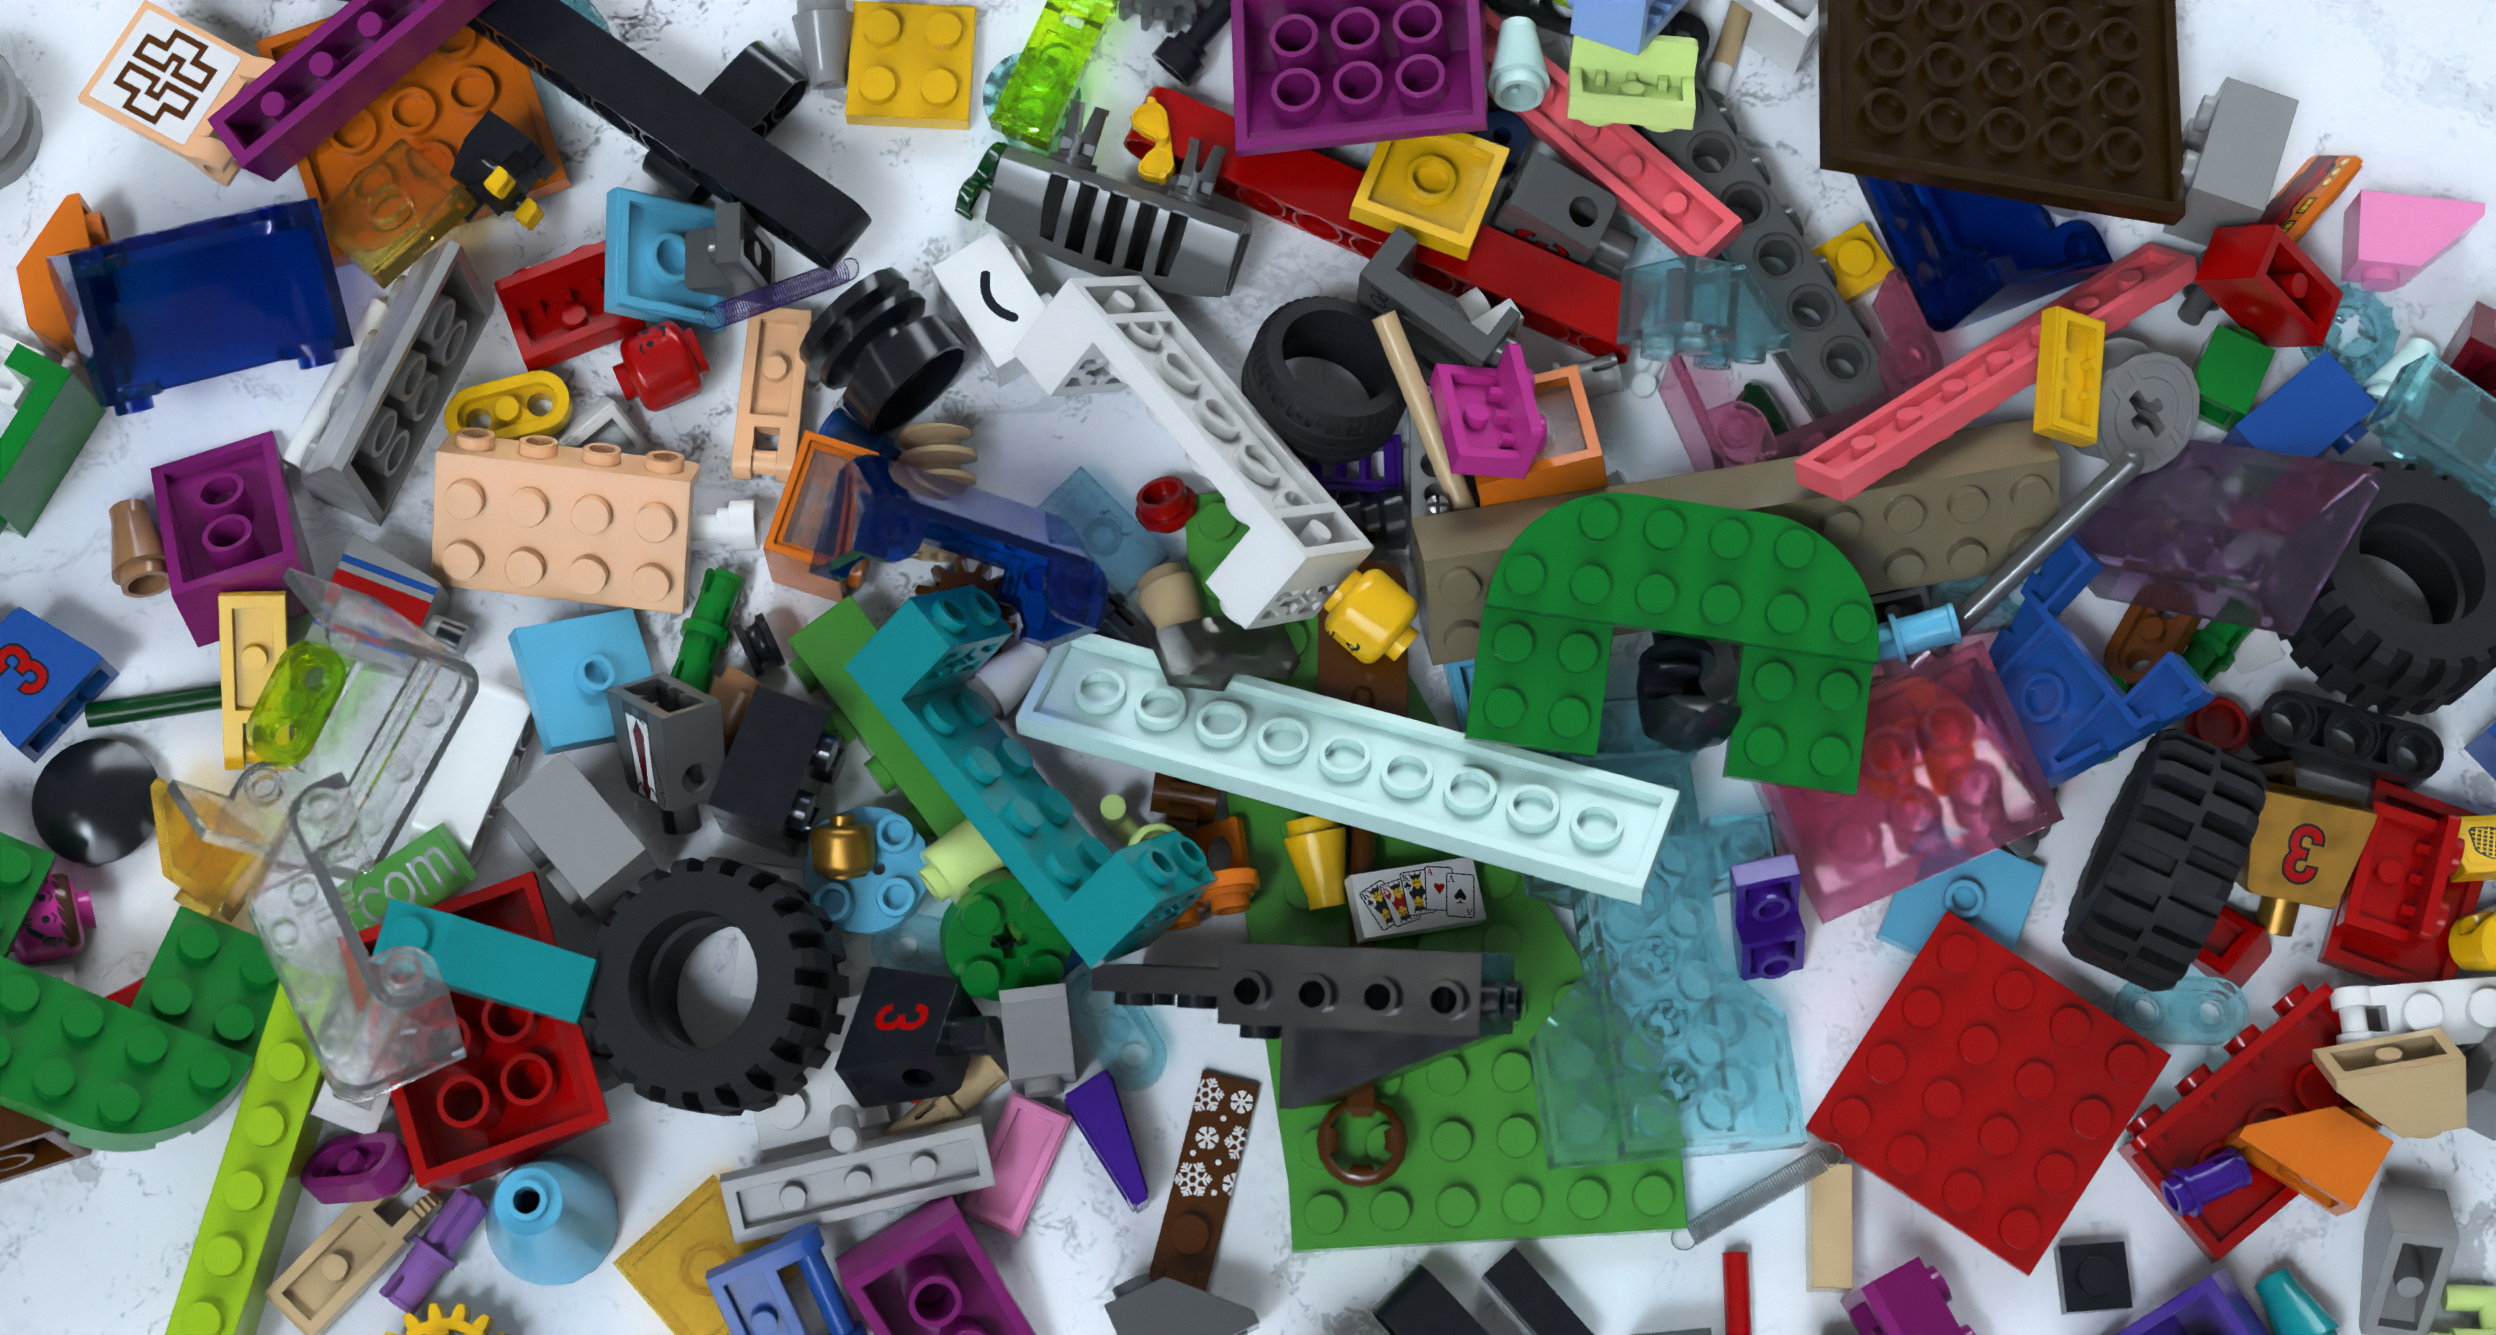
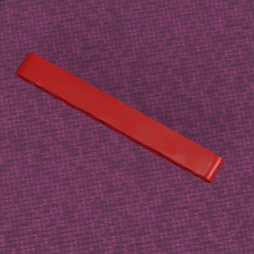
[1123,86,1652,364]

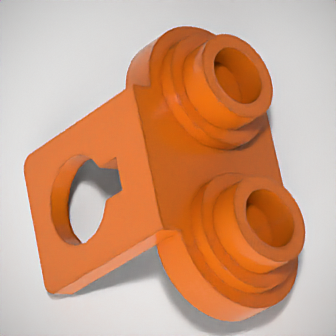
[1166,816,1260,931]

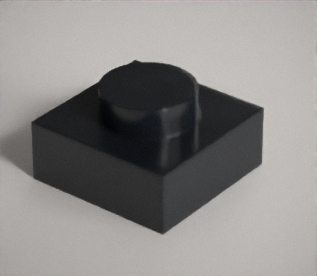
[2053,1241,2133,1315]

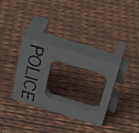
[1356,226,1521,372]

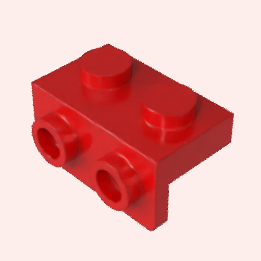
[494,240,647,372]
[2336,801,2465,951]

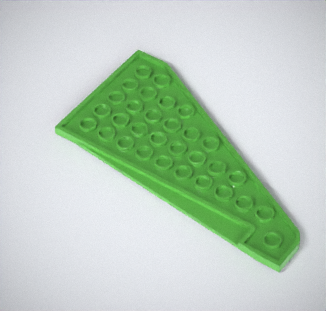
[1185,493,1688,1253]

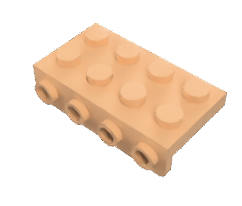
[431,427,700,614]

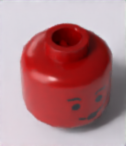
[612,320,711,412]

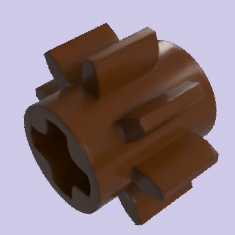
[1150,772,1219,834]

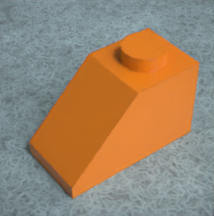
[2222,1106,2394,1217]

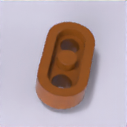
[2104,574,2203,690]

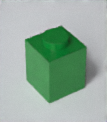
[2191,324,2275,433]

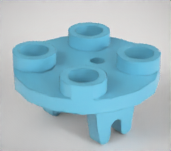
[803,806,929,936]

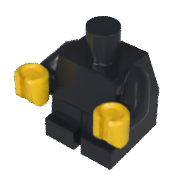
[449,110,557,230]

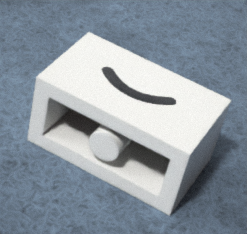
[931,230,1053,388]

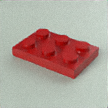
[2317,779,2484,985]

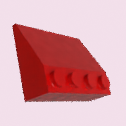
[345,871,612,1195]

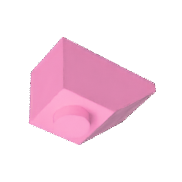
[2341,190,2485,292]

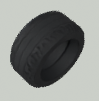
[1241,296,1407,464]

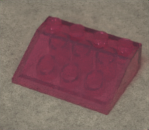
[1751,640,2064,924]

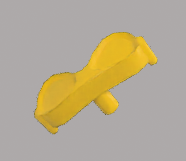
[1130,96,1175,185]

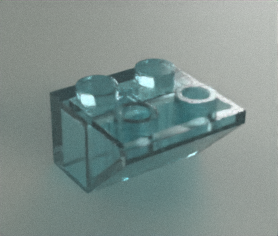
[1617,255,1793,370]

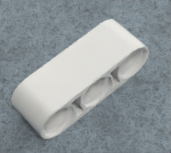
[409,675,537,868]

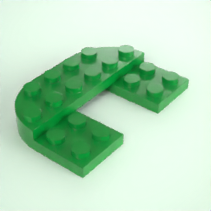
[1464,492,1879,796]
[0,832,303,1152]

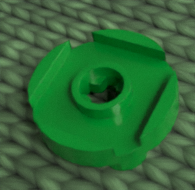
[939,869,1072,1001]

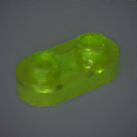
[246,641,346,767]

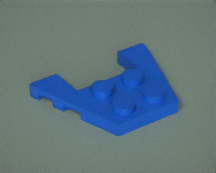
[1963,532,2216,792]

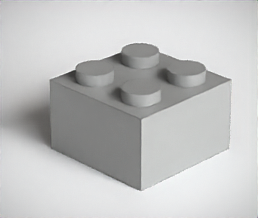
[2162,77,2299,247]
[501,751,659,922]

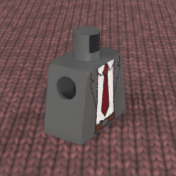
[606,672,725,835]

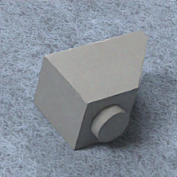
[999,983,1077,1098]
[2359,1181,2460,1335]

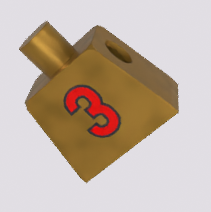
[2235,781,2377,937]

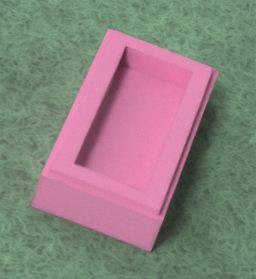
[960,1091,1073,1240]

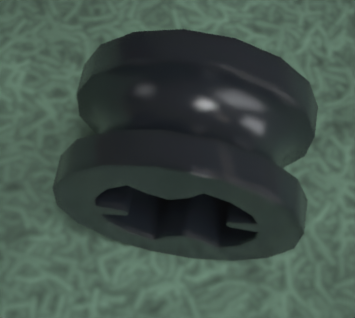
[733,612,786,677]

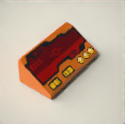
[2257,155,2363,245]

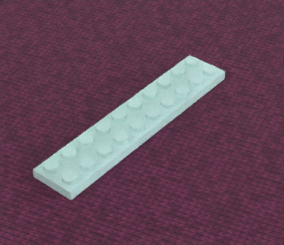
[1016,626,1680,906]

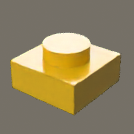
[1812,222,1897,306]

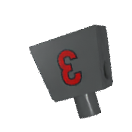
[1487,149,1638,271]

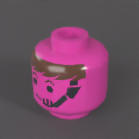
[10,873,97,964]

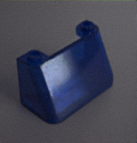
[1854,174,2113,333]
[45,197,354,416]
[809,454,1109,649]

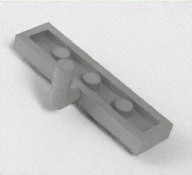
[720,1104,996,1244]

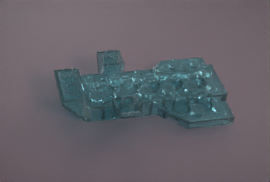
[1522,697,1808,1170]

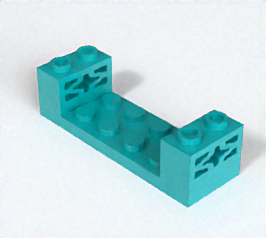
[844,584,1218,969]

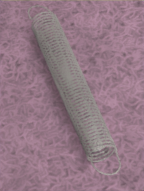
[1671,1142,1843,1251]

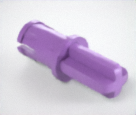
[379,1188,488,1315]

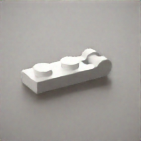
[2330,976,2496,1048]

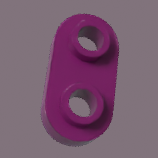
[300,1131,412,1204]

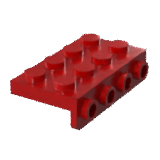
[2117,982,2383,1263]

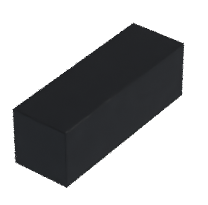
[1481,1247,1594,1335]

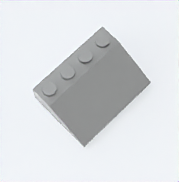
[300,240,494,527]

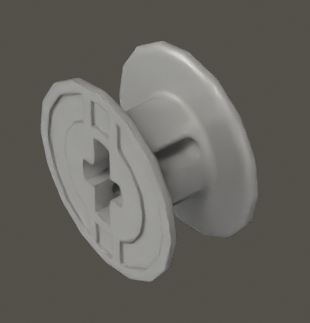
[2072,337,2200,475]

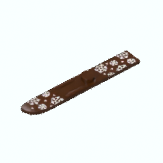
[1149,1071,1259,1292]

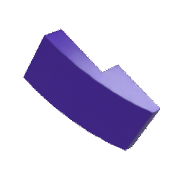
[1730,853,1806,982]

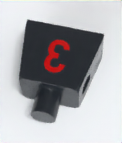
[834,967,1004,1107]

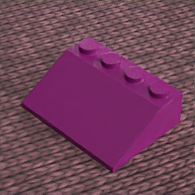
[1231,0,1488,157]

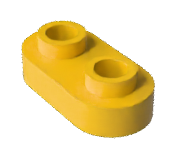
[444,370,573,441]

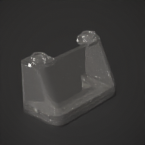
[246,771,467,1102]

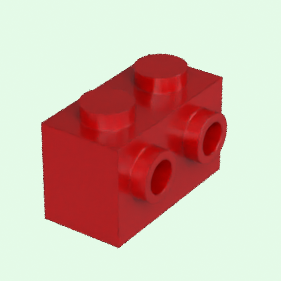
[2194,222,2343,348]

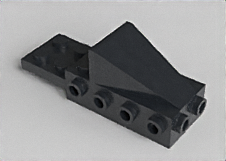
[1092,942,1524,1109]

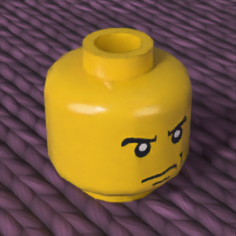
[1322,568,1419,664]

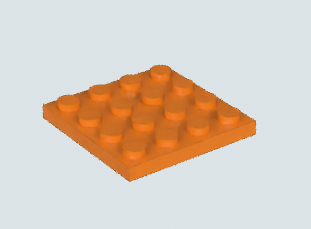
[255,16,571,268]

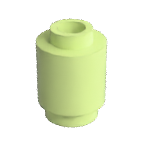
[917,818,1008,904]

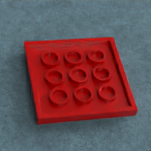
[1804,910,2172,1276]

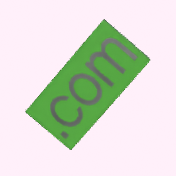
[333,823,478,931]

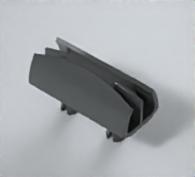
[985,99,1253,297]

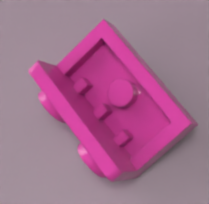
[1429,344,1547,479]

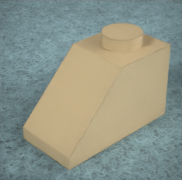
[2312,1027,2467,1139]

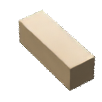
[1805,1163,1854,1293]

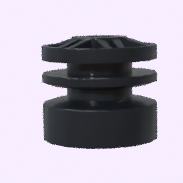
[799,267,969,437]

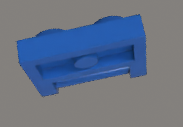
[706,1223,868,1335]

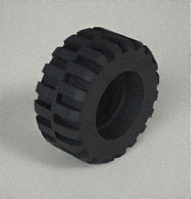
[2265,461,2496,716]
[2062,728,2268,992]
[585,856,849,1116]

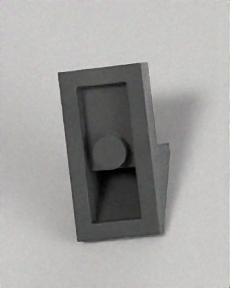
[685,202,775,305]

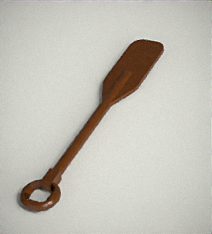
[1316,561,1408,1188]

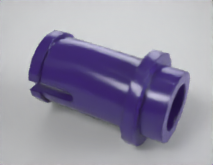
[2161,1147,2252,1217]

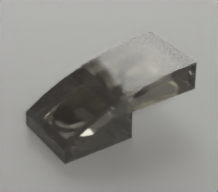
[1149,616,1301,692]

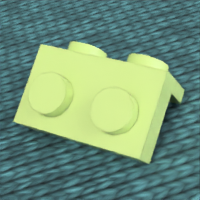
[1567,35,1699,132]

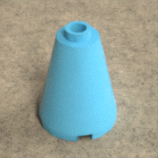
[486,1154,618,1286]

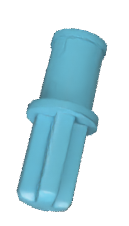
[1874,602,1963,665]

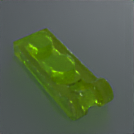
[990,0,1118,152]

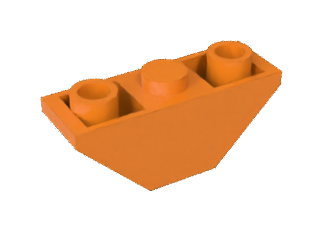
[16,192,135,388]

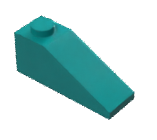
[370,898,600,1026]

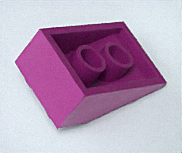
[150,430,321,647]
[835,1195,1036,1335]

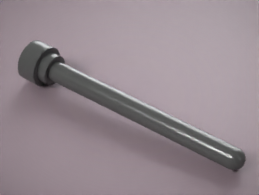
[1906,450,2144,683]

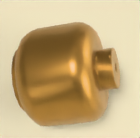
[810,813,877,880]

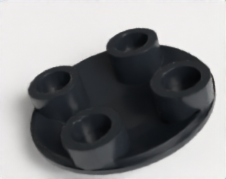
[32,738,165,868]

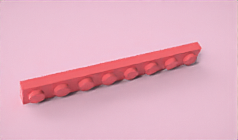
[1794,242,2197,502]

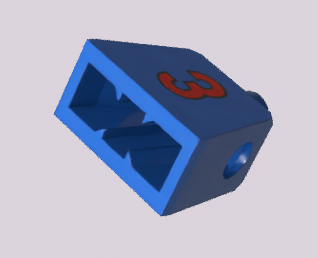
[0,607,120,763]

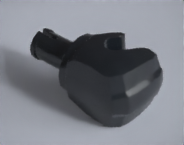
[1636,632,1742,753]

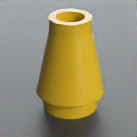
[1282,816,1348,911]

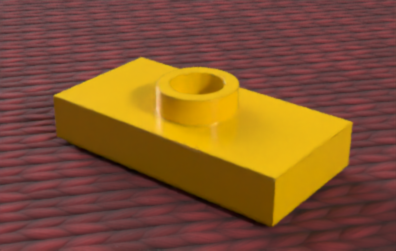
[2033,306,2106,448]

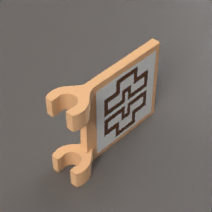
[77,0,276,187]

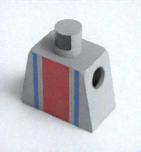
[303,533,472,679]

